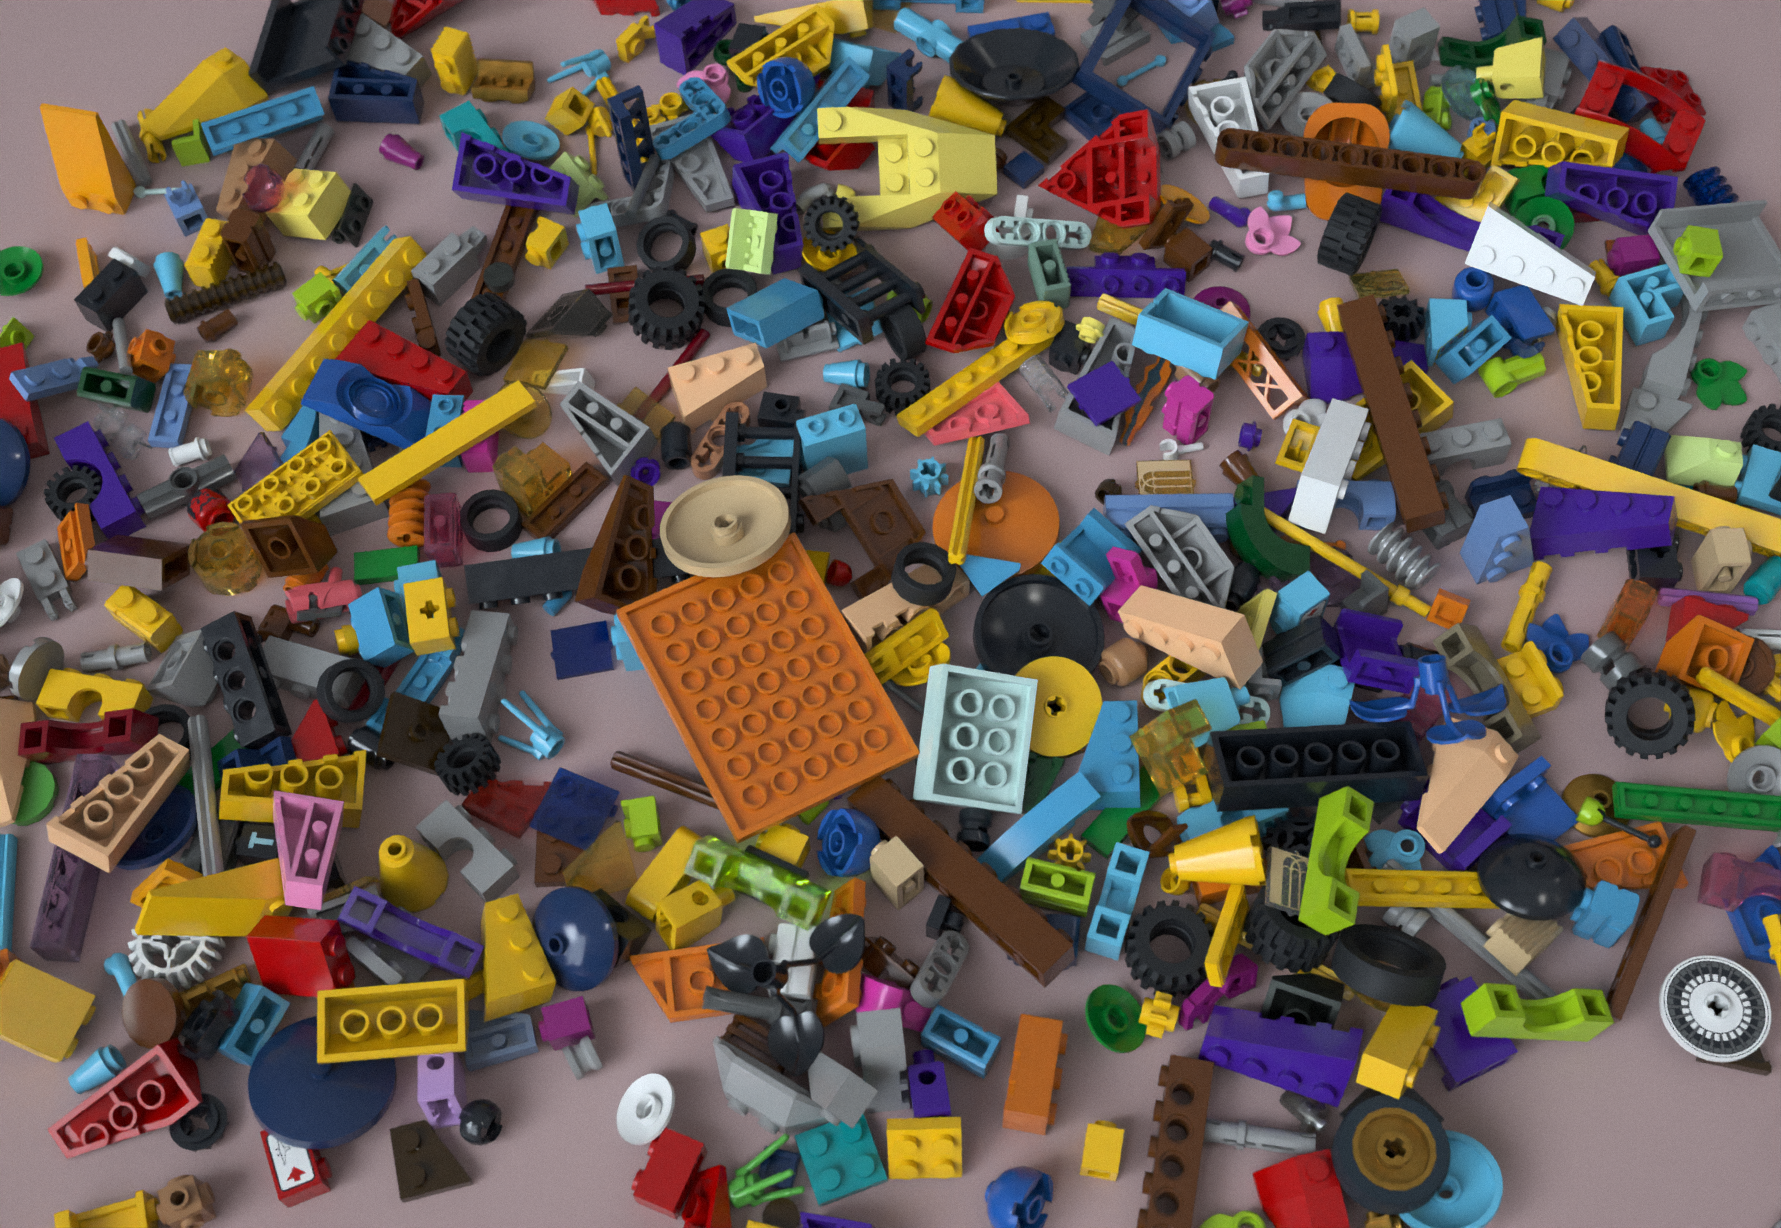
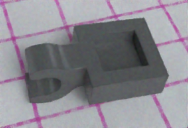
[829,383,887,426]

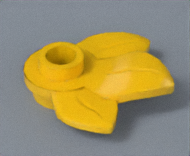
[1713,700,1755,763]

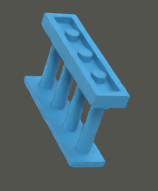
[201,86,325,156]

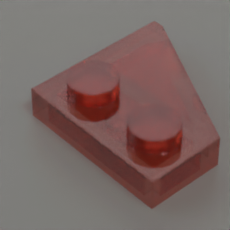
[462,779,555,839]

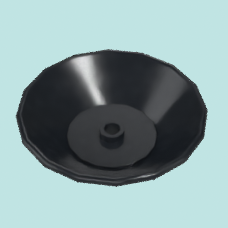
[949,28,1080,107]

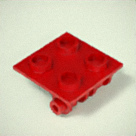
[1640,66,1707,124]

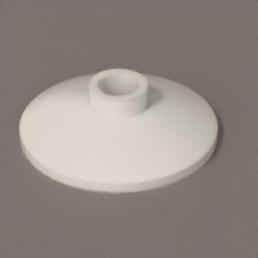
[0,578,24,628]
[616,1074,675,1145]

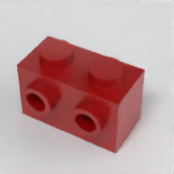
[931,191,999,251]

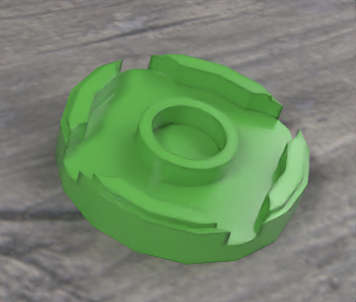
[12,761,59,826]

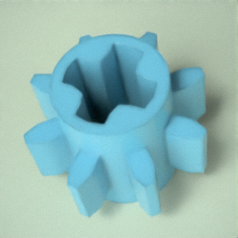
[910,457,949,498]

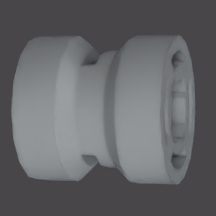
[1156,121,1196,160]
[1382,907,1432,936]

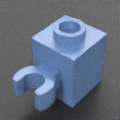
[164,180,208,237]

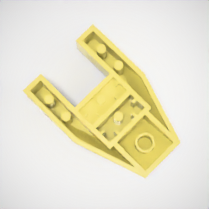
[817,107,997,232]

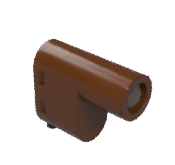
[257,604,320,643]

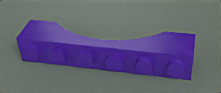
[1380,189,1565,252]

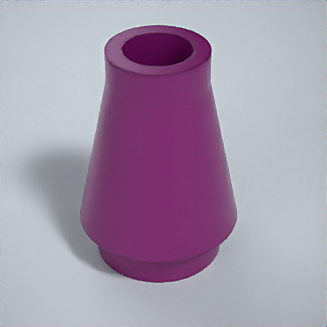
[379,133,424,171]

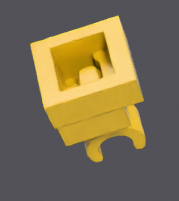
[1460,122,1496,169]

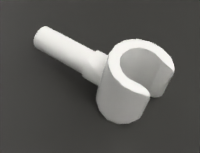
[1160,439,1203,461]

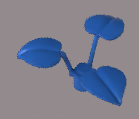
[1349,654,1507,744]

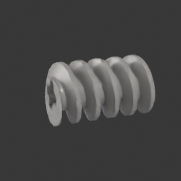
[1367,522,1441,590]

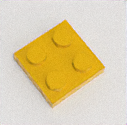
[887,1117,962,1180]

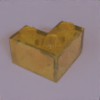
[492,442,573,518]
[1129,699,1212,797]

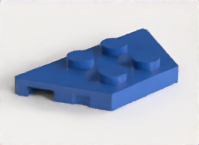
[1719,845,1781,965]

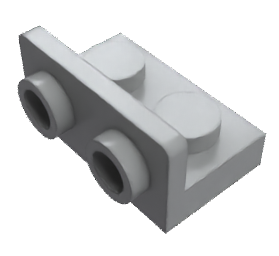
[1334,23,1376,88]

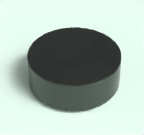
[483,262,515,293]

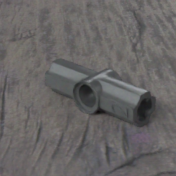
[137,454,237,520]

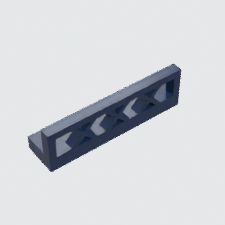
[607,85,655,192]

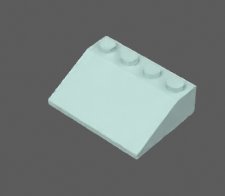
[913,663,1038,814]

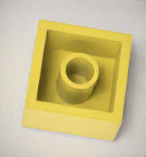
[265,169,351,240]

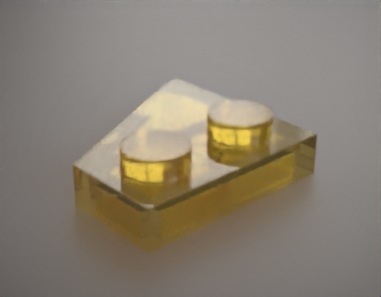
[1089,211,1160,255]

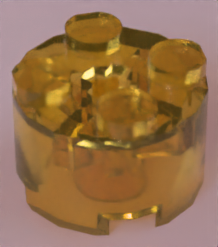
[183,348,254,417]
[188,522,262,596]

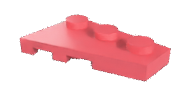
[924,382,1030,446]

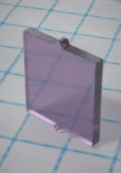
[234,432,283,492]

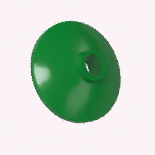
[1515,197,1574,250]
[0,246,44,296]
[1085,984,1146,1053]

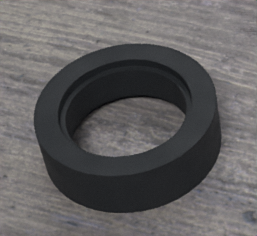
[1331,924,1446,1006]

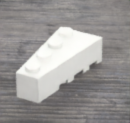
[1188,76,1269,198]
[1465,202,1596,306]

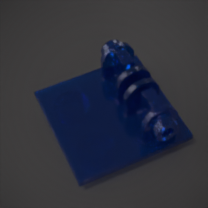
[529,767,620,852]

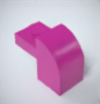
[1100,546,1158,623]
[854,973,932,1032]

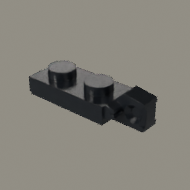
[1262,0,1341,31]

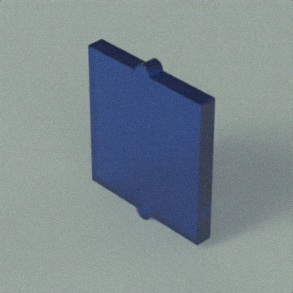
[550,620,614,680]

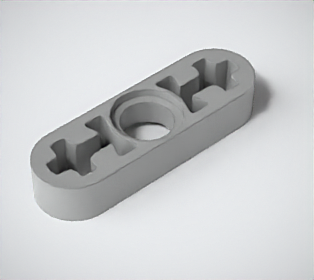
[910,930,969,1008]

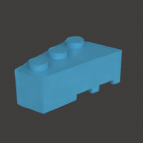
[1078,700,1141,810]

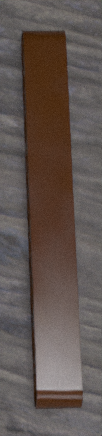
[1215,128,1486,199]

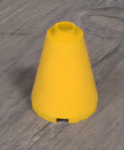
[928,75,1007,137]
[1168,815,1268,886]
[379,835,449,912]

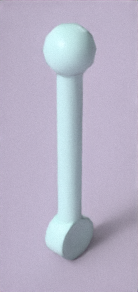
[134,186,180,199]

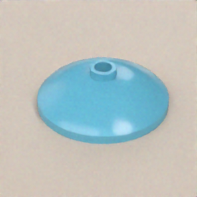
[1398,1130,1503,1228]

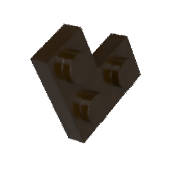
[1006,96,1068,165]

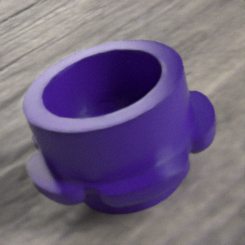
[1238,421,1262,452]
[630,457,661,486]

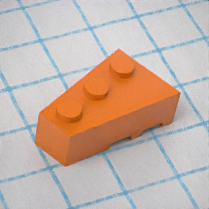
[1002,1013,1068,1135]

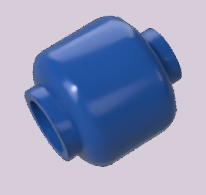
[1452,267,1494,312]

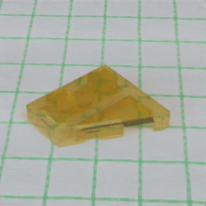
[563,820,637,894]

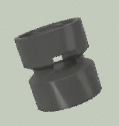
[1581,631,1646,691]

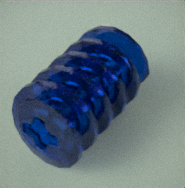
[1683,166,1739,206]

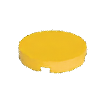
[1004,301,1065,344]

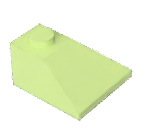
[1664,435,1743,487]

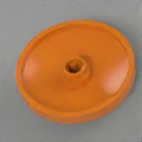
[932,471,1060,580]

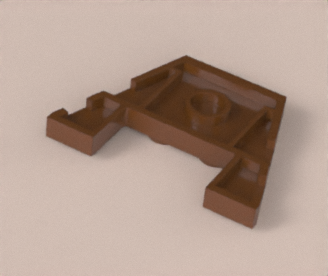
[798,479,926,600]

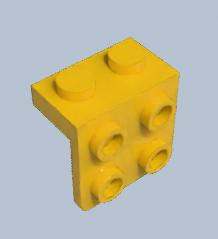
[1374,44,1423,122]

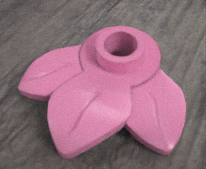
[677,64,731,104]
[1245,206,1301,256]

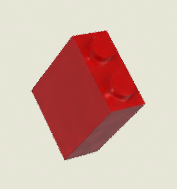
[246,915,356,997]

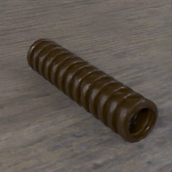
[164,261,287,324]

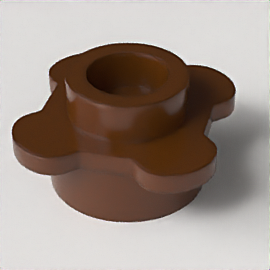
[86,331,116,364]

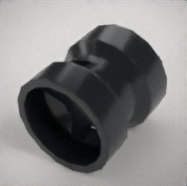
[956,808,993,852]

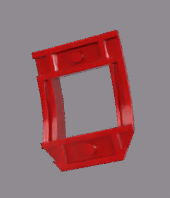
[1574,60,1706,174]

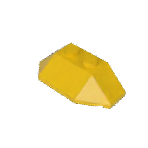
[727,5,835,87]

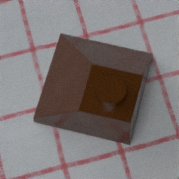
[240,515,338,578]

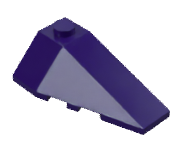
[711,74,821,162]
[1302,331,1429,404]

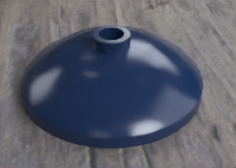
[0,418,30,507]
[116,785,198,870]
[532,886,619,992]

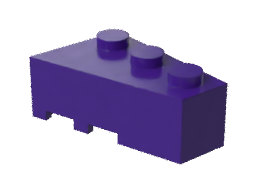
[654,0,737,75]

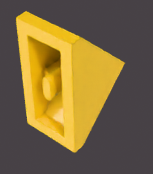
[1275,418,1320,473]

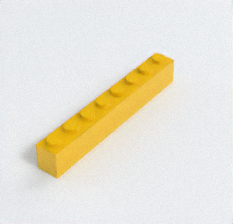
[245,236,428,431]

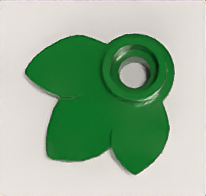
[1470,77,1502,127]
[1691,358,1747,410]

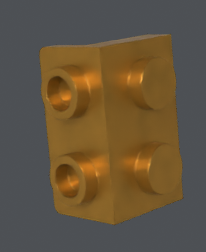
[471,58,536,104]

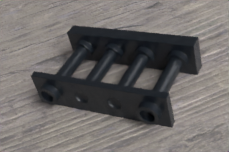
[798,237,926,345]
[722,412,804,537]

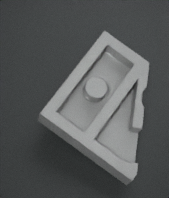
[1617,387,1693,441]

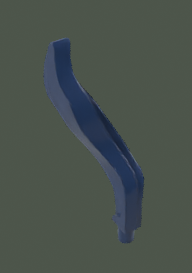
[1501,325,1545,358]

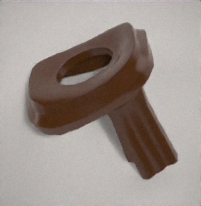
[1127,810,1188,859]

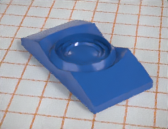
[301,359,431,449]

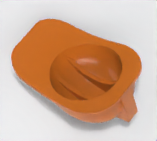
[1303,103,1390,221]

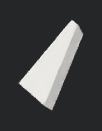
[531,368,596,395]

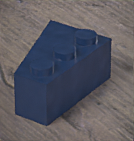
[328,61,424,124]

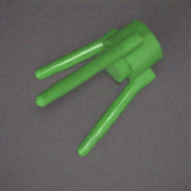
[727,1134,805,1209]

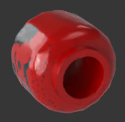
[187,487,235,534]

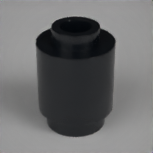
[660,421,693,470]
[1225,562,1261,611]
[348,725,395,770]

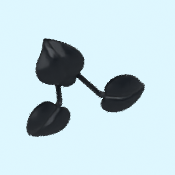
[707,914,865,1077]

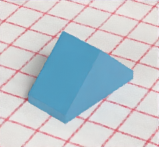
[960,554,1021,597]

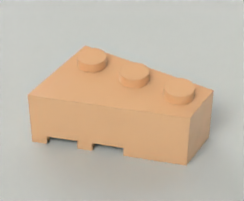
[668,343,767,435]

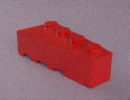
[335,320,473,402]

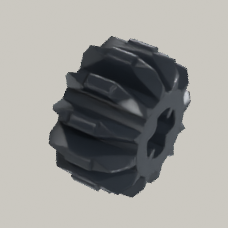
[1379,294,1426,342]

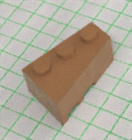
[216,138,297,223]

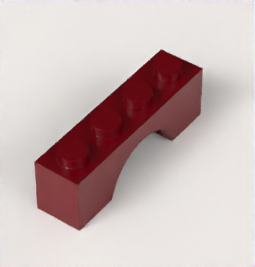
[18,708,159,765]

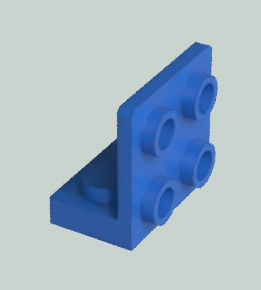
[1482,755,1578,841]

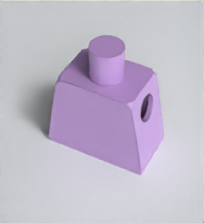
[417,1052,467,1130]

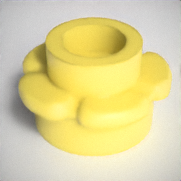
[1076,317,1105,344]

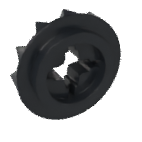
[1258,317,1306,362]
[169,1093,229,1152]

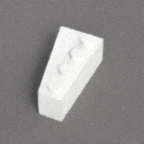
[1288,398,1371,534]

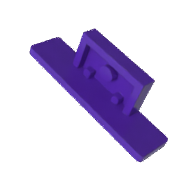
[1066,252,1186,298]

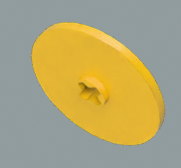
[1015,656,1103,757]

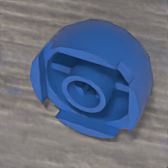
[757,56,815,118]
[817,808,881,877]
[985,1166,1053,1228]

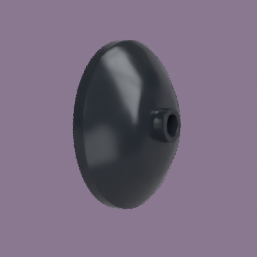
[1477,833,1586,921]

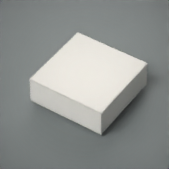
[108,247,151,278]

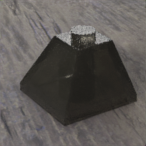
[526,288,612,339]

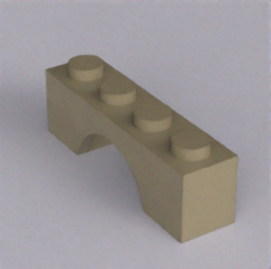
[1433,623,1542,754]

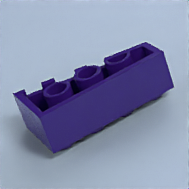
[452,133,579,215]
[732,152,803,275]
[1545,161,1678,235]
[1530,486,1678,560]
[1198,1005,1364,1108]

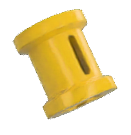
[1346,9,1379,35]

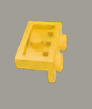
[1497,640,1564,719]

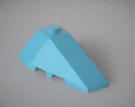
[1279,664,1355,728]

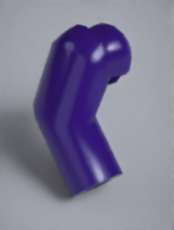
[1209,196,1251,227]

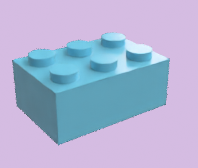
[1132,288,1249,380]

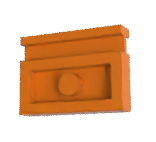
[57,503,95,581]

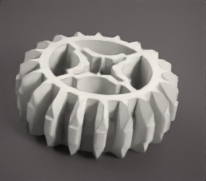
[128,929,226,990]

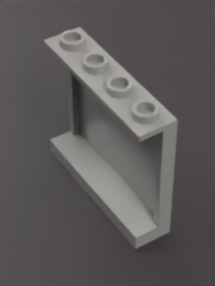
[1648,200,1781,312]

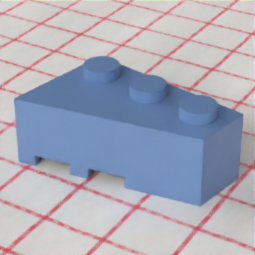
[1459,495,1534,584]

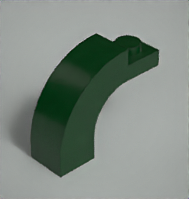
[1437,15,1547,74]
[1225,475,1310,585]

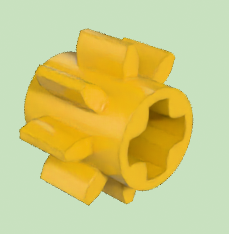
[1048,833,1091,871]
[1138,991,1180,1039]

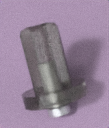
[1279,1090,1329,1133]

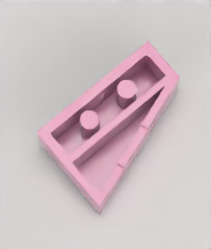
[273,790,344,910]

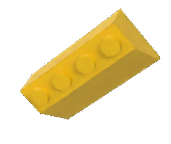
[317,979,469,1064]

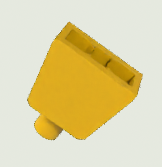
[655,879,735,950]

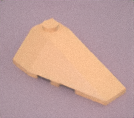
[1416,718,1519,854]

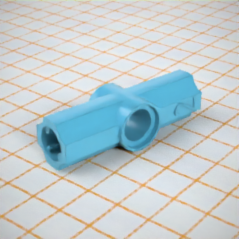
[894,7,964,62]

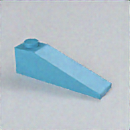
[779,27,902,89]

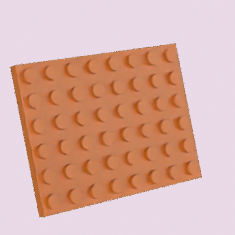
[617,532,920,844]

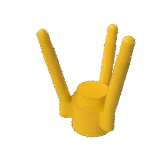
[585,106,613,175]

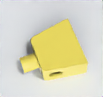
[1476,37,1546,99]

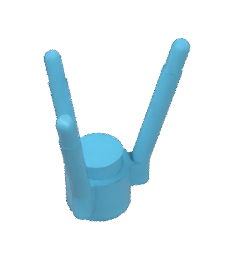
[547,49,611,97]
[498,690,565,760]

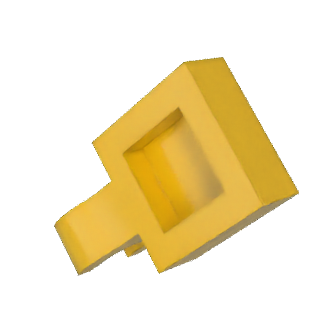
[616,15,658,63]

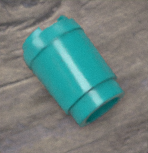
[1743,556,1781,605]

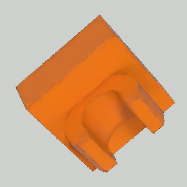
[1426,588,1471,629]

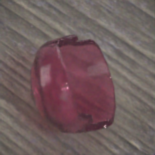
[242,163,285,213]

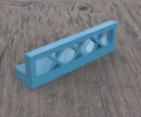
[770,56,870,163]

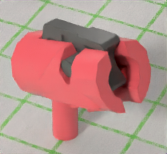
[285,567,362,624]

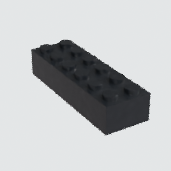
[1203,721,1428,812]

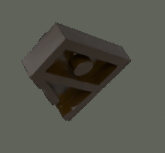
[390,1120,473,1203]

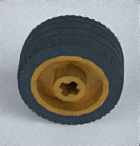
[1332,1094,1450,1215]

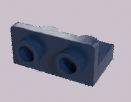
[1465,469,1537,519]

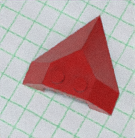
[389,0,463,40]
[1038,109,1161,229]

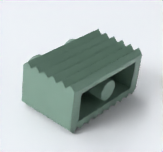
[1027,239,1071,309]

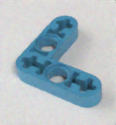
[653,77,731,160]

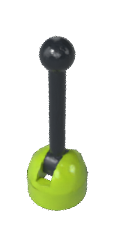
[1576,796,1661,849]

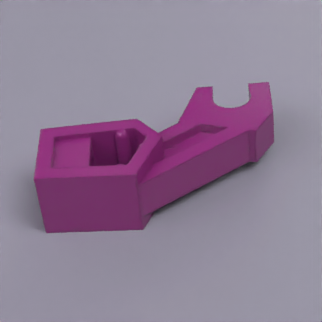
[1178,953,1258,1031]

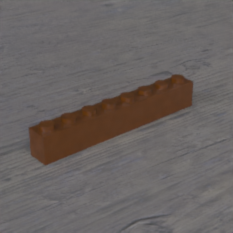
[1337,294,1450,534]
[847,776,1075,988]

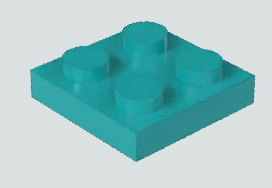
[794,1113,888,1208]

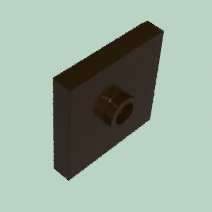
[376,692,450,776]

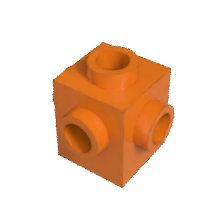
[127,329,176,383]

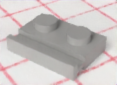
[1080,19,1150,67]

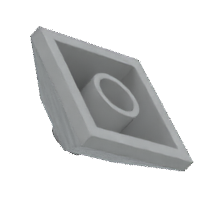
[147,629,218,708]

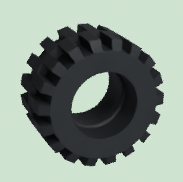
[1317,192,1382,276]
[628,266,705,350]
[445,292,527,376]
[1605,668,1695,760]
[1244,877,1341,973]
[1125,900,1214,998]

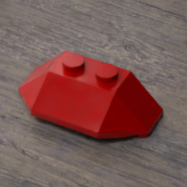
[925,248,1015,353]

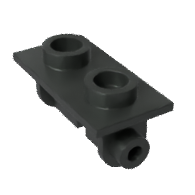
[331,183,373,247]

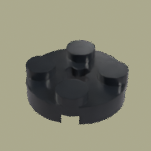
[177,990,240,1060]

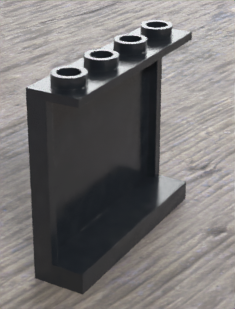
[248,0,364,93]

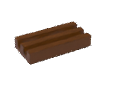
[1139,198,1194,250]
[720,1014,785,1075]

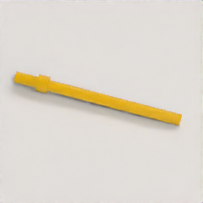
[1264,507,1431,617]

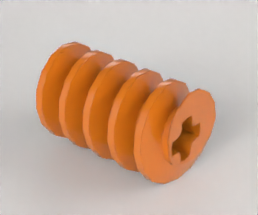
[387,478,431,548]

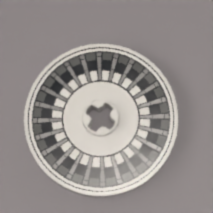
[1659,955,1771,1062]

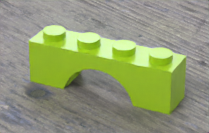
[1298,786,1374,935]
[1460,983,1614,1042]

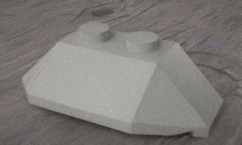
[1244,29,1327,130]
[1124,505,1235,609]
[713,1036,829,1135]

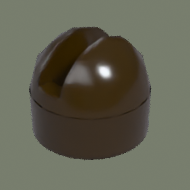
[1095,479,1122,505]

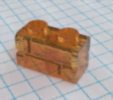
[1596,579,1658,650]

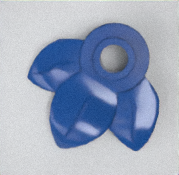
[1527,614,1589,674]

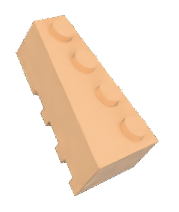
[1118,585,1263,689]

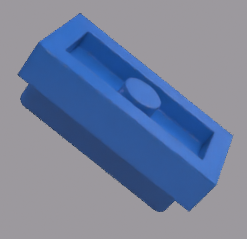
[1485,285,1555,356]

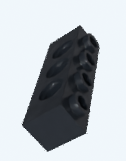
[201,611,292,750]

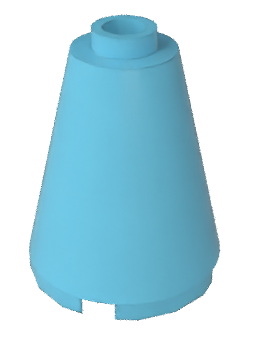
[1388,100,1464,158]

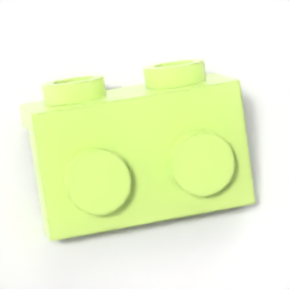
[549,151,609,218]
[725,208,778,275]

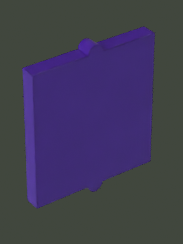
[1067,361,1142,427]

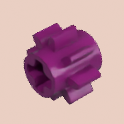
[1220,0,1253,19]

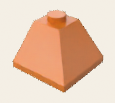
[1655,615,1755,700]

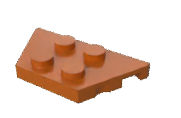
[630,937,765,1023]

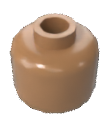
[1098,638,1148,687]

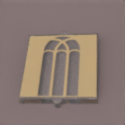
[1265,846,1309,916]

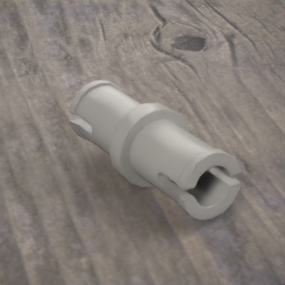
[80,642,152,673]

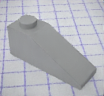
[808,1052,878,1129]

